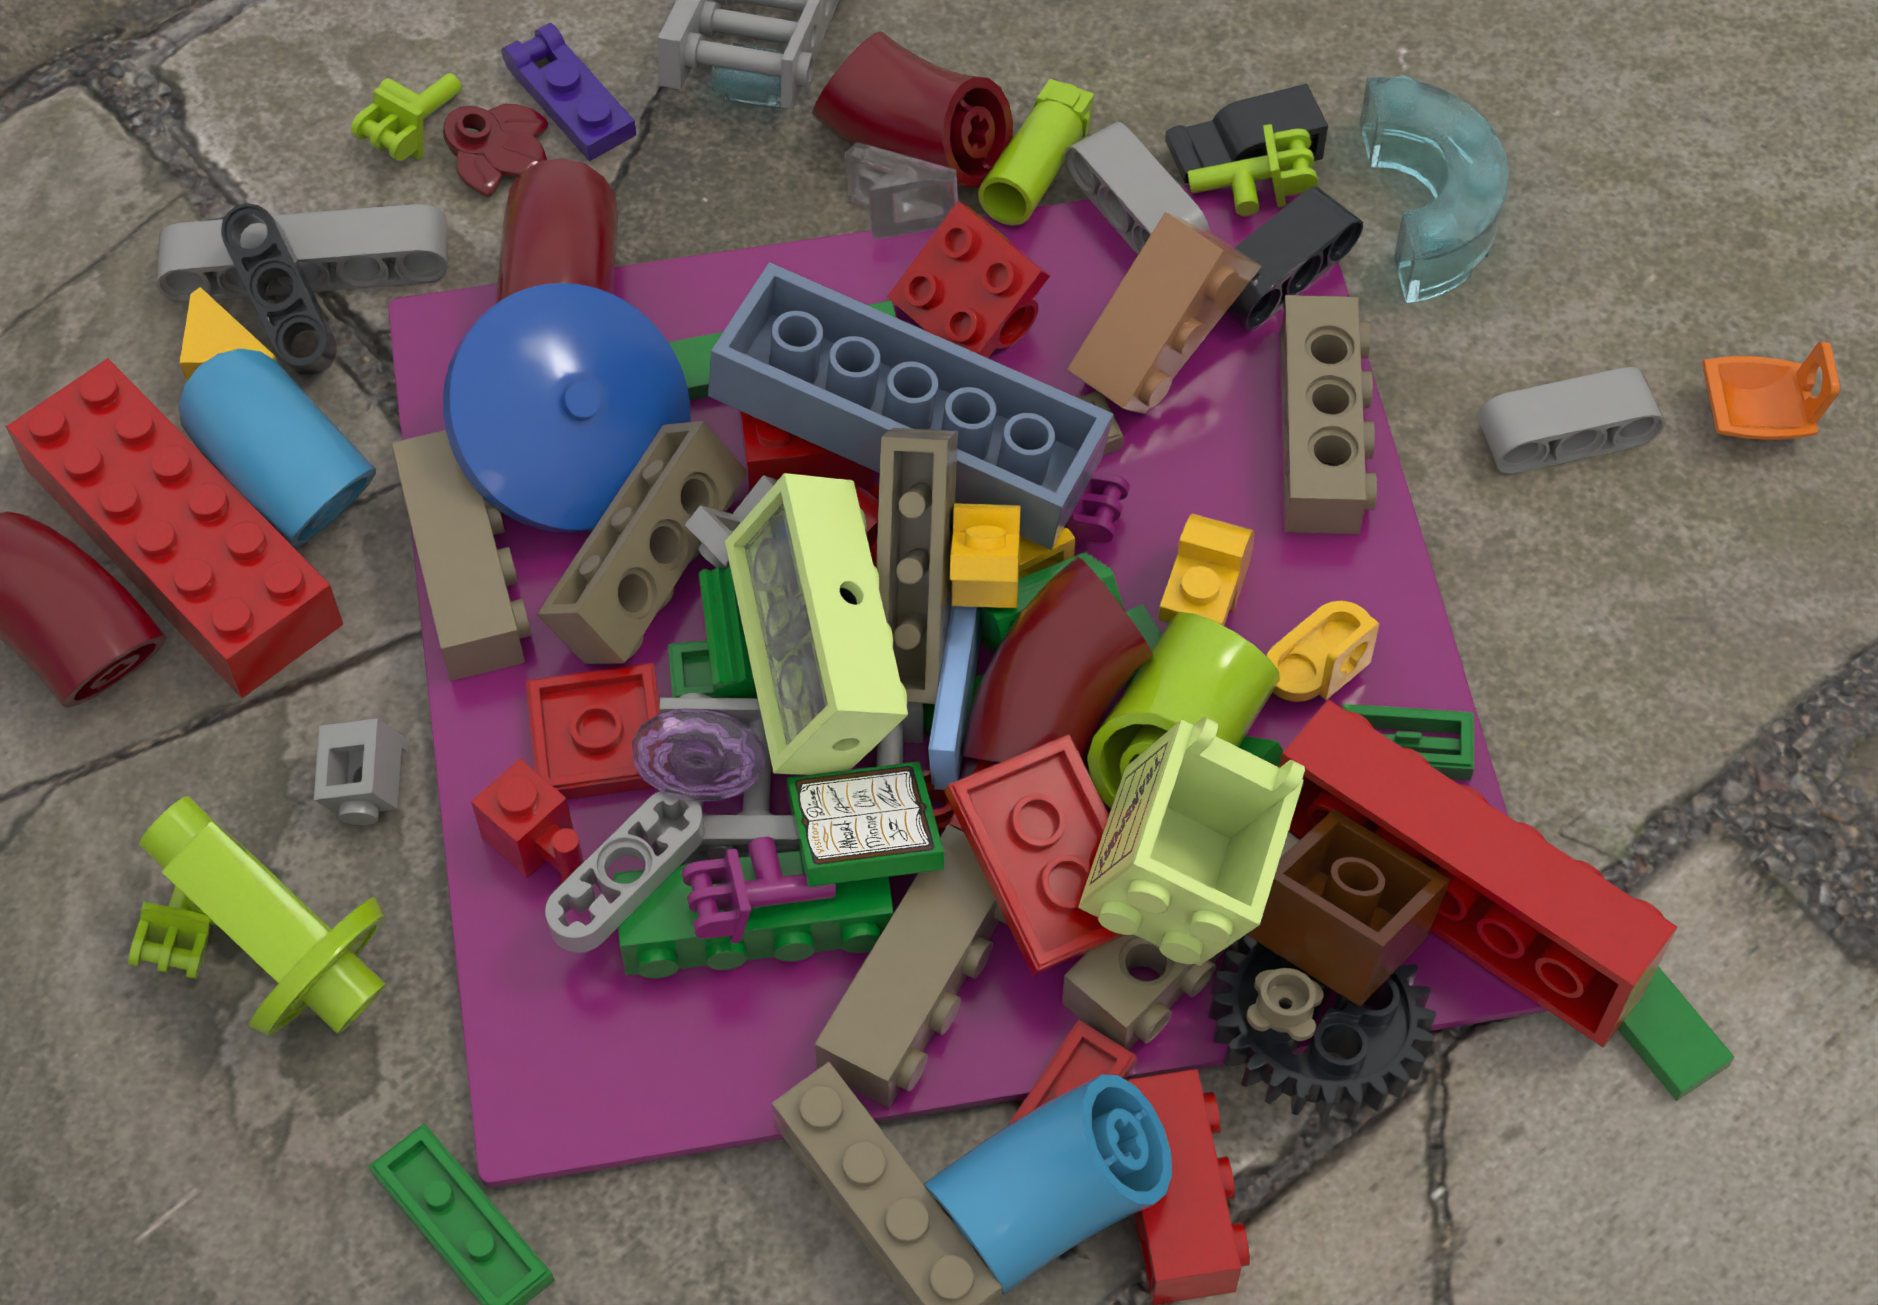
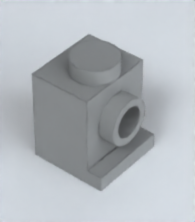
[313,718,409,825]

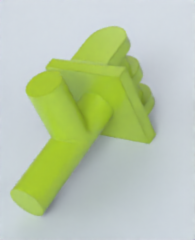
[351,73,462,161]
[1188,124,1318,216]
[128,886,217,979]

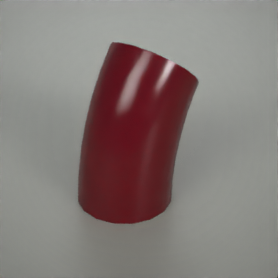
[812,31,1013,188]
[496,158,618,304]
[0,511,167,708]
[961,556,1153,768]

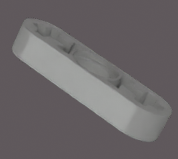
[545,789,705,953]

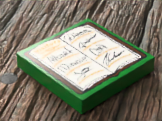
[787,762,944,887]

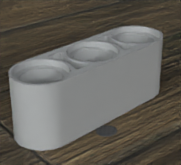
[1065,121,1210,255]
[1477,367,1665,474]

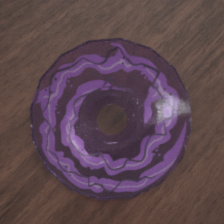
[632,709,765,801]

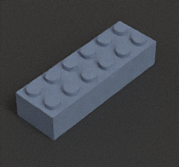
[708,262,1114,550]

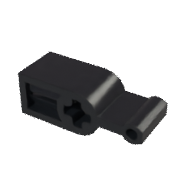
[1165,83,1328,184]

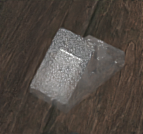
[844,142,958,239]

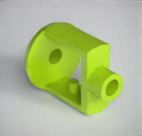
[138,796,387,1037]

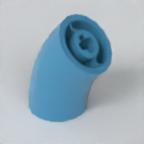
[179,349,376,549]
[924,1074,1172,1295]

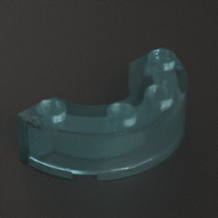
[1359,76,1509,303]

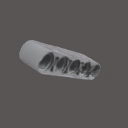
[157,204,448,302]

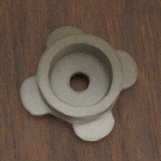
[1247,968,1323,1041]

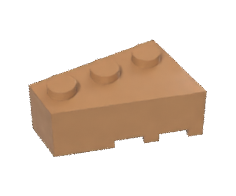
[1067,212,1262,414]

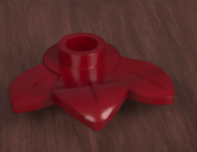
[443,103,548,197]

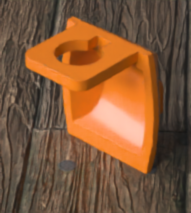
[1702,342,1840,440]

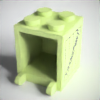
[1078,717,1305,966]

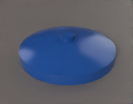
[443,283,691,534]

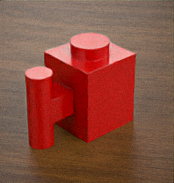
[471,758,584,883]

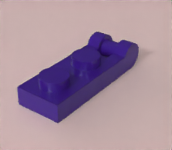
[501,23,637,162]

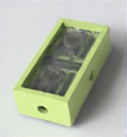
[725,473,908,775]

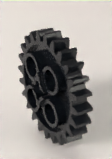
[1208,935,1436,1120]

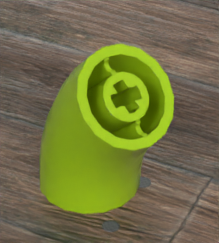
[1087,612,1280,809]

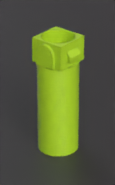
[978,79,1094,226]

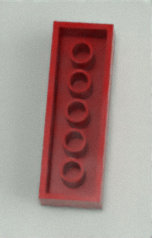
[6,358,343,698]
[1279,699,1677,1048]

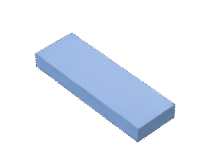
[928,605,981,790]

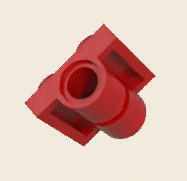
[887,201,1051,358]

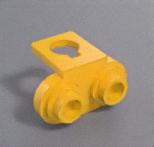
[1267,601,1380,702]

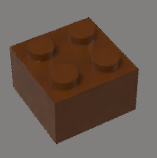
[1246,809,1451,1006]

